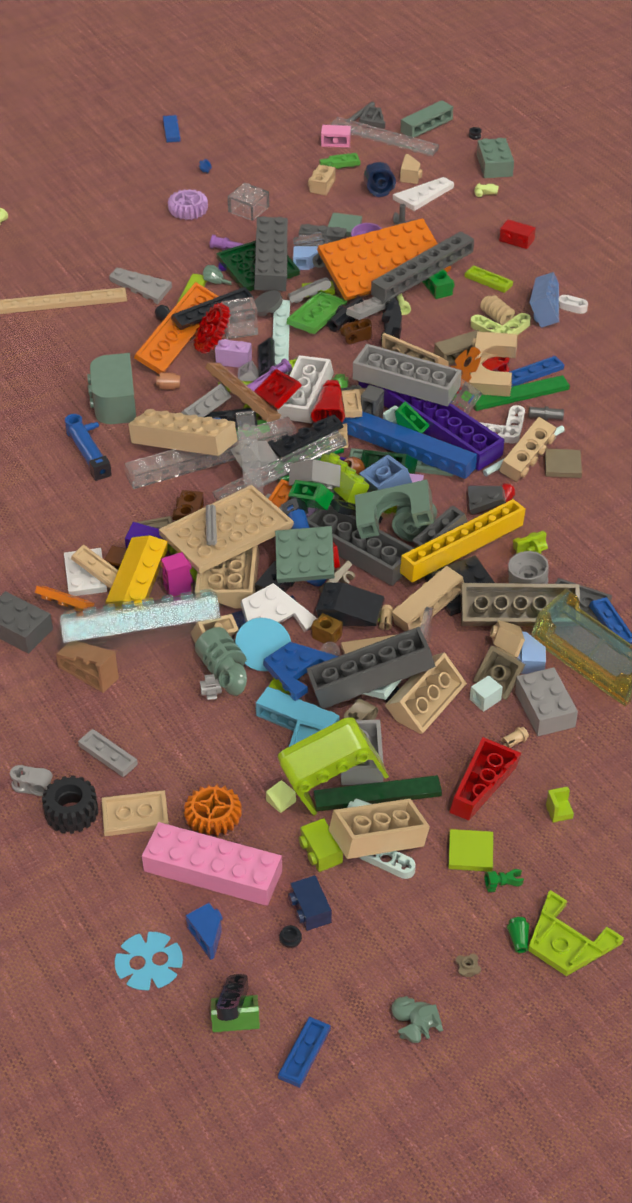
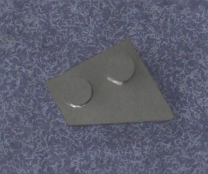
[359,106,386,129]
[468,486,506,515]

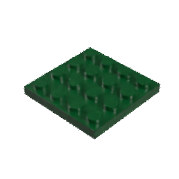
[216,240,300,292]

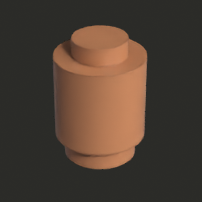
[156,372,180,390]

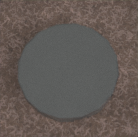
[252,290,283,316]

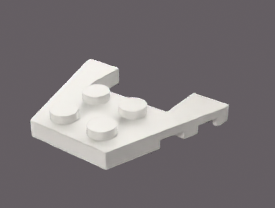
[240,583,318,632]

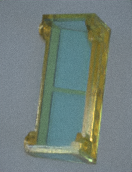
[531,589,632,707]

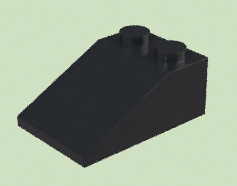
[316,582,385,626]

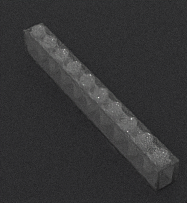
[125,417,297,489]

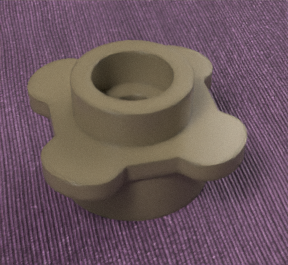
[456,954,481,977]

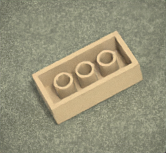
[329,799,430,859]

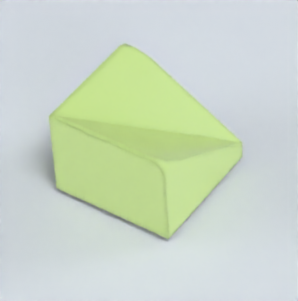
[266,780,296,813]

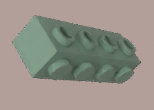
[401,100,453,138]

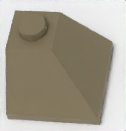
[473,646,526,700]

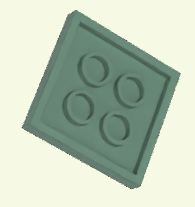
[275,526,335,583]

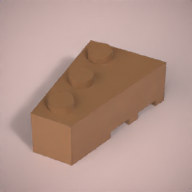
[56,640,119,693]

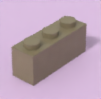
[434,330,479,366]

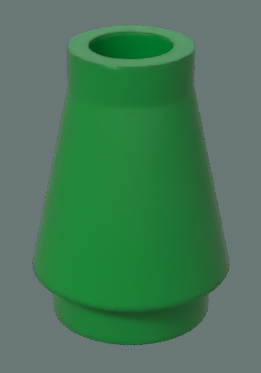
[507,917,529,953]

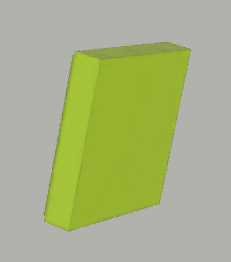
[449,829,493,871]

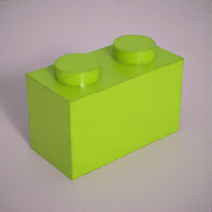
[298,818,343,872]

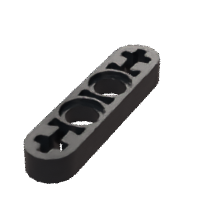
[216,974,248,1021]

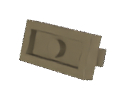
[318,560,355,593]

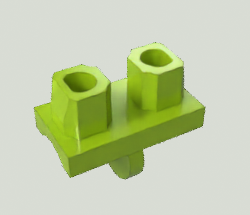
[513,531,548,554]

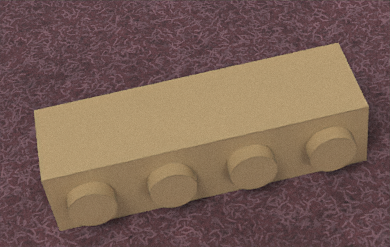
[392,566,464,632]

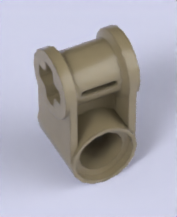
[344,699,378,720]

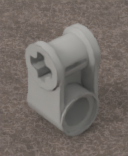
[10,765,53,796]

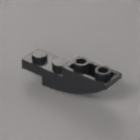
[381,297,402,342]

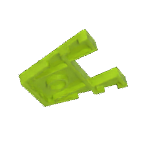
[528,890,624,976]

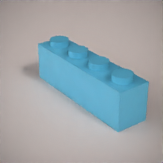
[256,687,339,731]

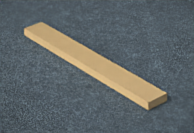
[0,287,127,314]

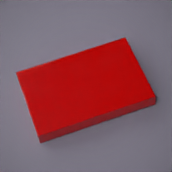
[254,369,302,410]

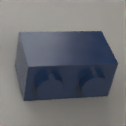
[288,875,332,931]

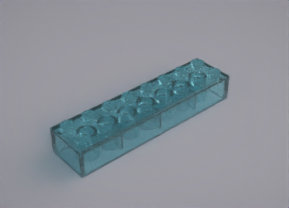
[60,588,221,643]

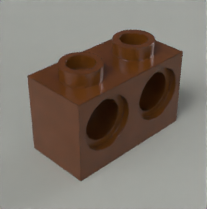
[173,490,204,521]

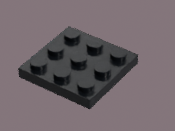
[425,555,495,616]

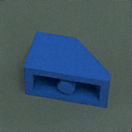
[186,903,223,960]

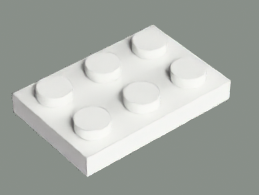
[64,548,107,596]

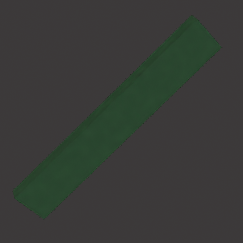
[313,775,442,812]

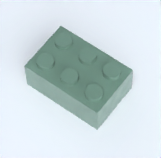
[477,137,514,178]

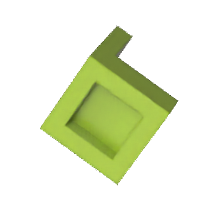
[546,787,574,823]

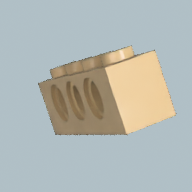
[499,417,557,482]

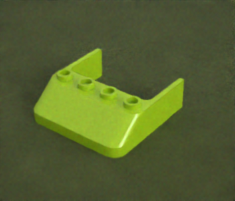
[277,717,389,816]

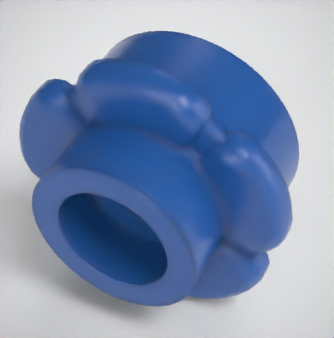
[199,159,212,173]

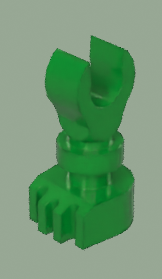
[484,869,524,892]

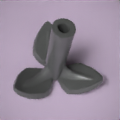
[393,204,414,226]

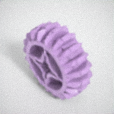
[168,189,208,220]

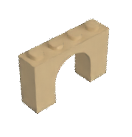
[466,331,517,397]

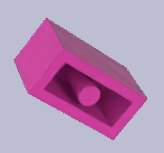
[161,552,193,598]

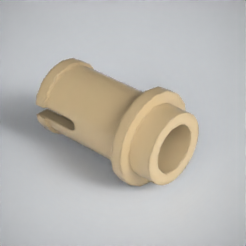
[379,605,394,630]
[501,727,529,748]

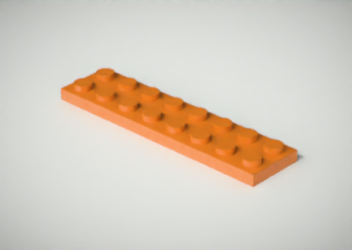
[134,282,219,374]

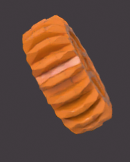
[184,783,242,838]

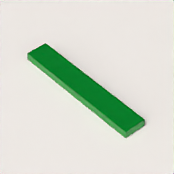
[470,375,570,411]

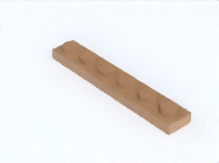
[205,363,281,422]

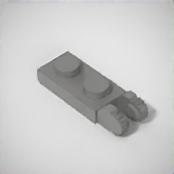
[288,278,332,303]

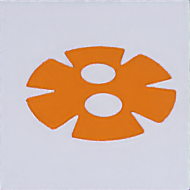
[450,347,481,387]

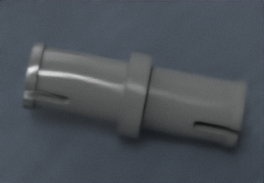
[528,406,564,420]

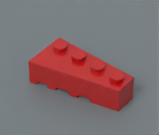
[449,737,521,821]

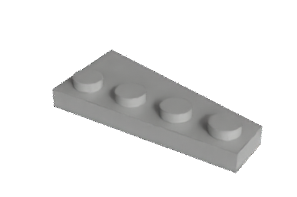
[109,268,172,304]

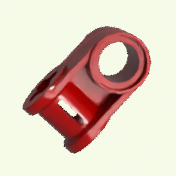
[482,357,509,372]

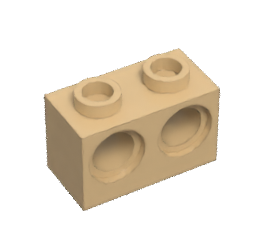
[308,165,335,195]

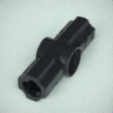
[327,296,364,332]

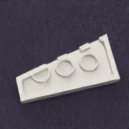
[393,177,454,211]

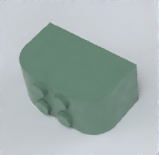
[87,353,136,424]

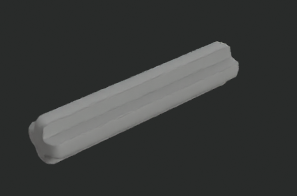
[206,504,217,546]

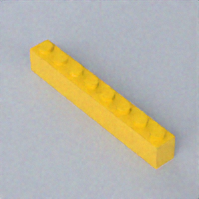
[400,499,526,582]

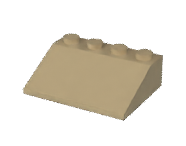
[195,545,259,608]

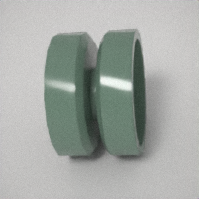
[392,504,437,542]

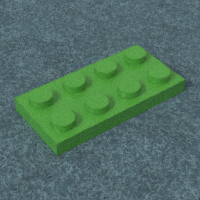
[287,291,347,334]

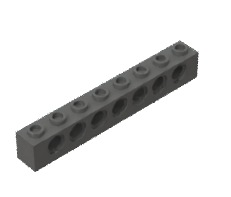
[371,231,474,303]

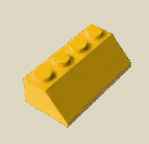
[105,535,168,616]

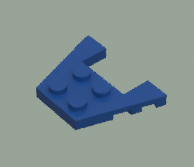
[263,642,338,701]

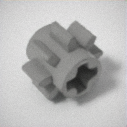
[200,674,222,700]

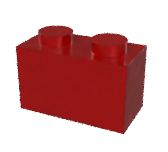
[499,219,536,249]

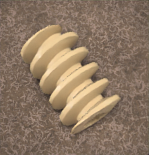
[480,295,515,326]

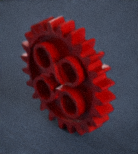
[193,303,231,354]

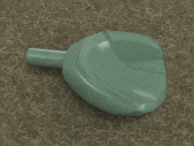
[203,265,232,285]

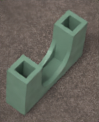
[355,479,434,539]

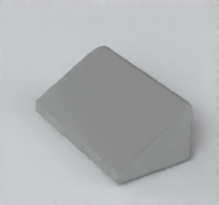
[238,361,259,381]

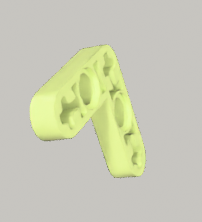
[470,313,531,335]

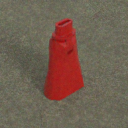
[310,380,345,422]

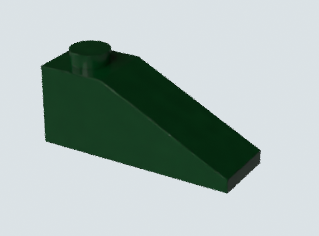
[361,450,418,474]

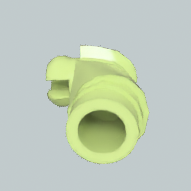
[474,183,499,197]

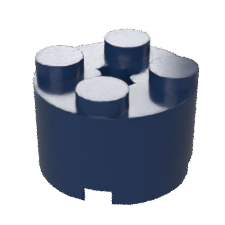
[363,162,396,197]

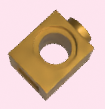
[311,613,343,647]

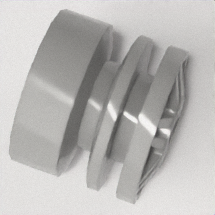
[508,551,549,584]

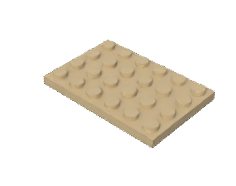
[159,485,294,573]

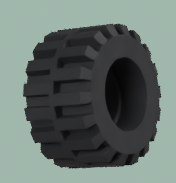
[42,775,98,834]

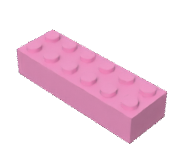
[142,822,282,906]

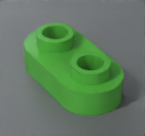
[331,374,349,388]

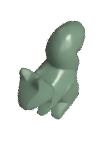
[391,996,443,1043]

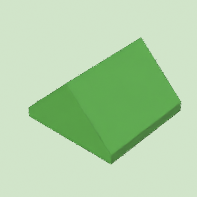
[211,995,260,1032]

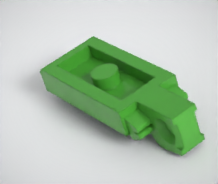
[319,153,361,169]

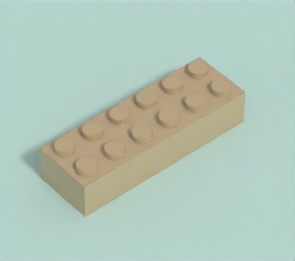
[128,409,238,456]

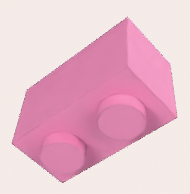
[321,125,351,147]

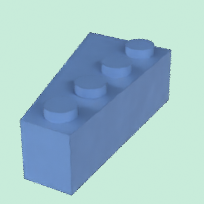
[530,272,559,328]

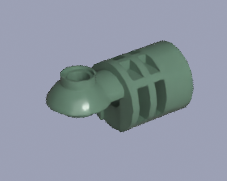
[195,627,247,696]

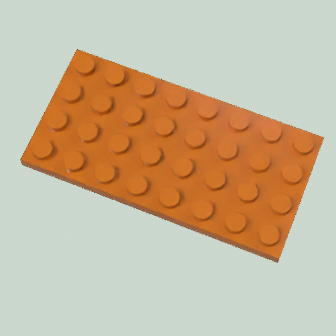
[317,218,451,301]

